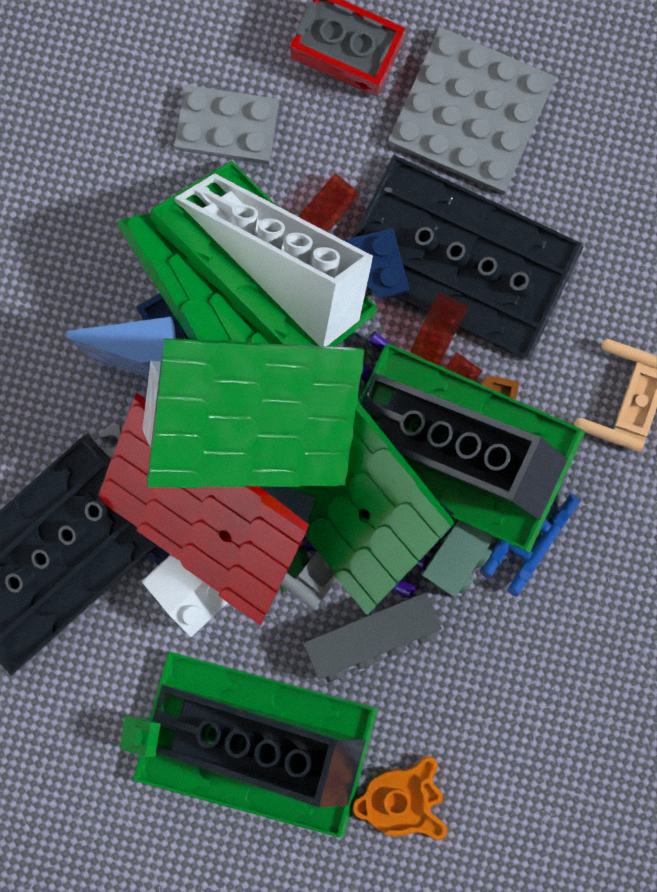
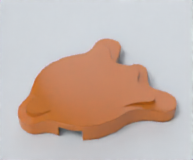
[352,756,448,841]

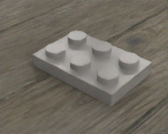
[174,85,280,164]

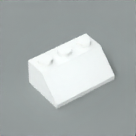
[142,554,227,637]

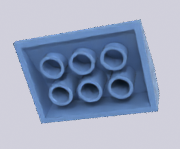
[67,317,184,378]

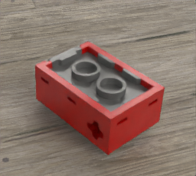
[290,0,406,97]

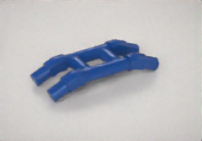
[479,493,581,597]

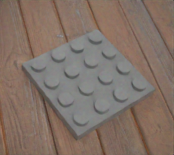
[388,27,556,195]

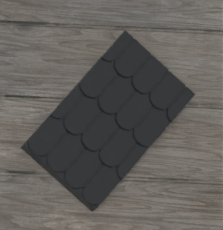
[352,154,583,361]
[0,434,158,676]

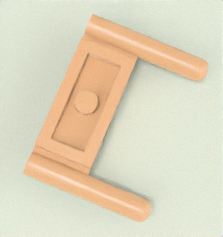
[574,339,657,452]

